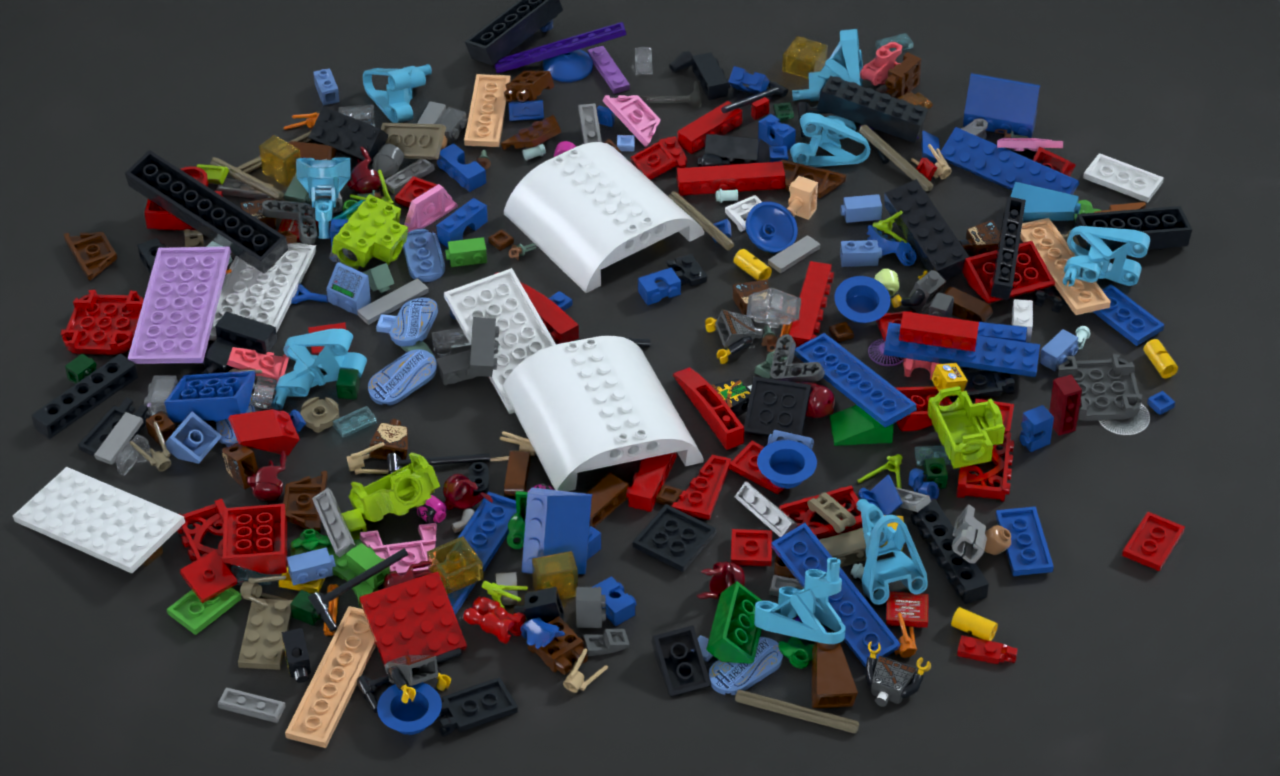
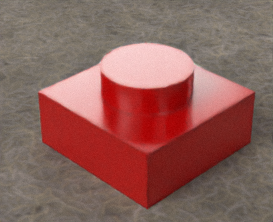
[751,97,770,120]
[916,158,938,181]

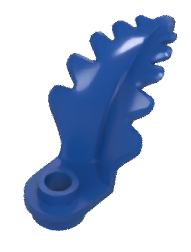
[867,225,917,266]
[520,618,565,649]

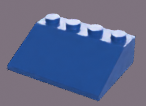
[963,73,1040,138]
[164,371,256,424]
[522,488,592,575]

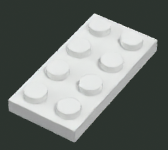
[1083,153,1164,203]

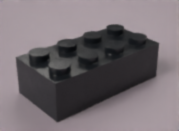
[308,106,389,166]

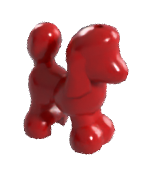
[463,597,526,643]

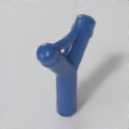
[291,284,328,304]

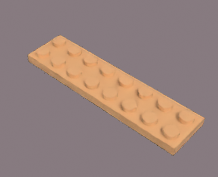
[1020,218,1111,315]
[285,606,376,748]

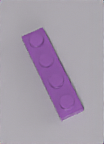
[588,46,630,94]

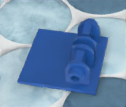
[858,474,903,515]

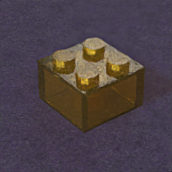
[782,36,828,79]
[259,135,300,187]
[427,536,484,595]
[532,551,578,599]

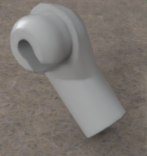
[451,509,475,533]

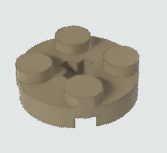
[300,397,340,432]

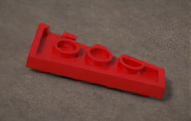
[671,455,731,520]

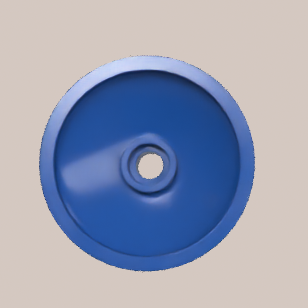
[542,49,593,82]
[745,202,798,253]

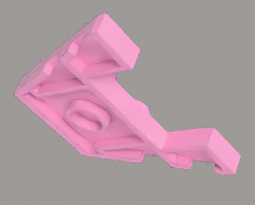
[360,523,437,576]

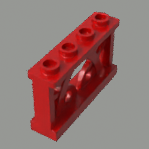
[957,432,1014,502]
[778,486,863,540]
[177,499,245,571]

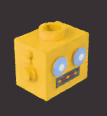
[931,363,968,396]

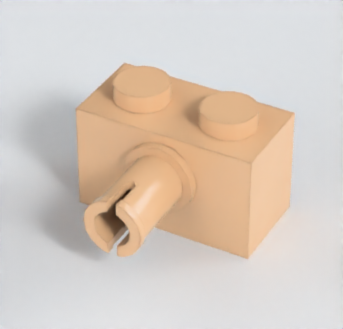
[786,176,818,220]

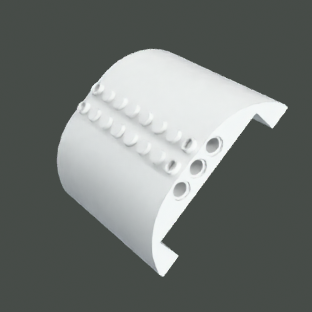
[504,142,704,293]
[503,336,704,491]

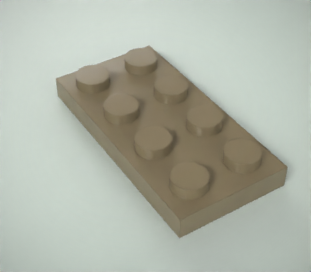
[381,123,446,160]
[238,598,293,670]

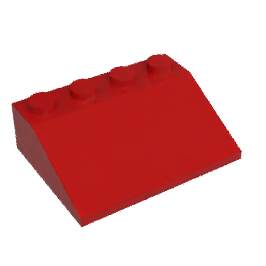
[962,241,1055,303]
[222,504,287,575]

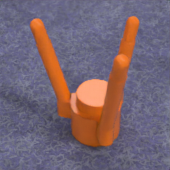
[284,112,319,130]
[895,613,917,658]

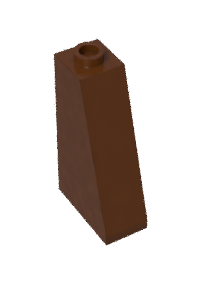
[812,642,858,708]

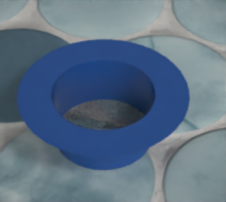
[835,276,890,323]
[757,440,817,489]
[377,682,442,735]

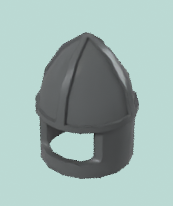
[372,144,405,180]

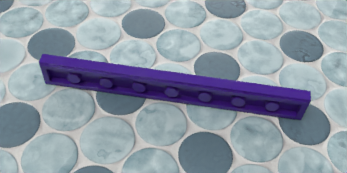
[495,22,627,74]

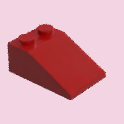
[896,386,952,431]
[228,409,300,456]

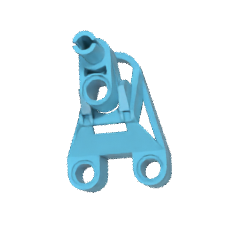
[792,29,863,102]
[363,64,432,123]
[790,113,871,167]
[296,157,351,239]
[1063,226,1150,287]
[271,329,367,410]
[856,499,928,605]
[754,558,846,644]

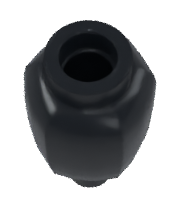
[697,154,730,167]

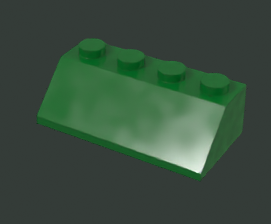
[706,581,762,664]

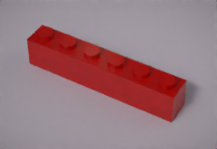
[677,161,785,196]
[789,261,834,348]

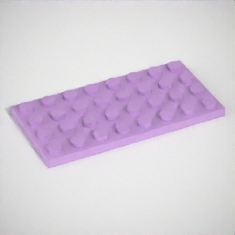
[128,247,231,364]

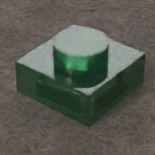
[773,102,794,120]

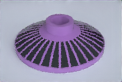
[868,339,904,366]

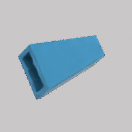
[1011,182,1081,221]

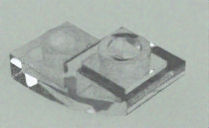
[635,46,653,75]

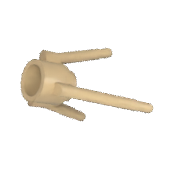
[911,144,952,179]
[490,431,536,462]
[347,442,389,475]
[563,649,608,693]

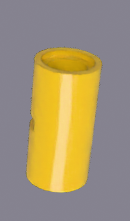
[733,249,772,281]
[1143,339,1178,378]
[951,607,998,641]

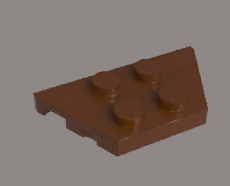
[500,115,561,150]
[781,160,847,198]
[63,232,117,281]
[283,471,328,533]

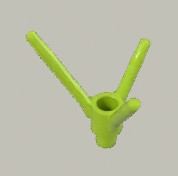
[350,170,395,205]
[872,211,911,246]
[857,454,903,489]
[482,580,528,609]

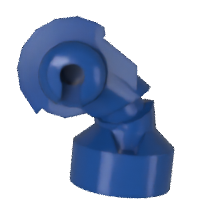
[909,468,939,500]

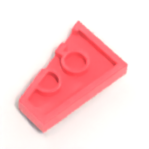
[227,347,289,383]

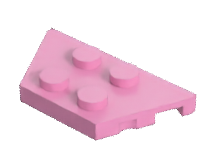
[602,95,661,147]
[997,138,1063,151]
[404,184,458,235]

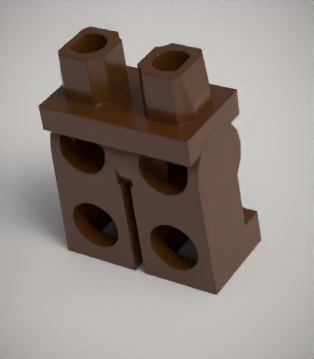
[885,52,921,99]
[504,71,555,102]
[527,616,588,675]

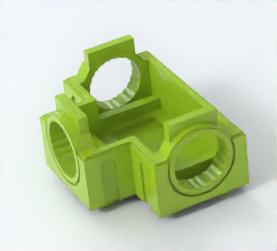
[332,194,408,269]
[927,386,1005,469]
[349,453,440,522]

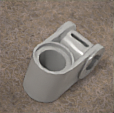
[961,118,988,139]

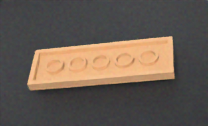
[464,74,511,147]

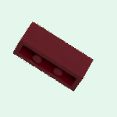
[1049,375,1082,436]

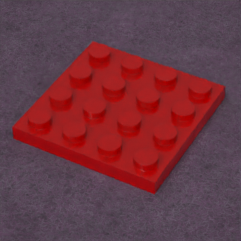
[359,571,467,666]

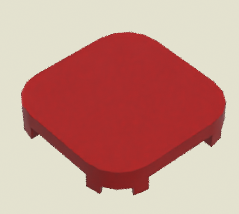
[61,290,144,355]

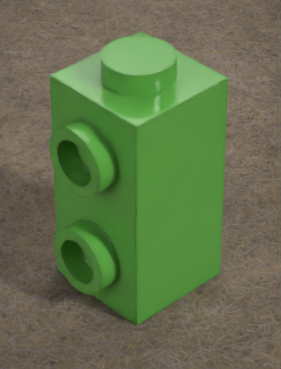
[445,237,487,267]
[346,543,390,589]

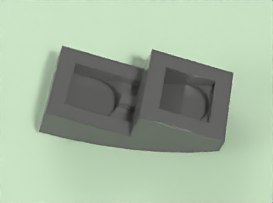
[582,629,630,656]

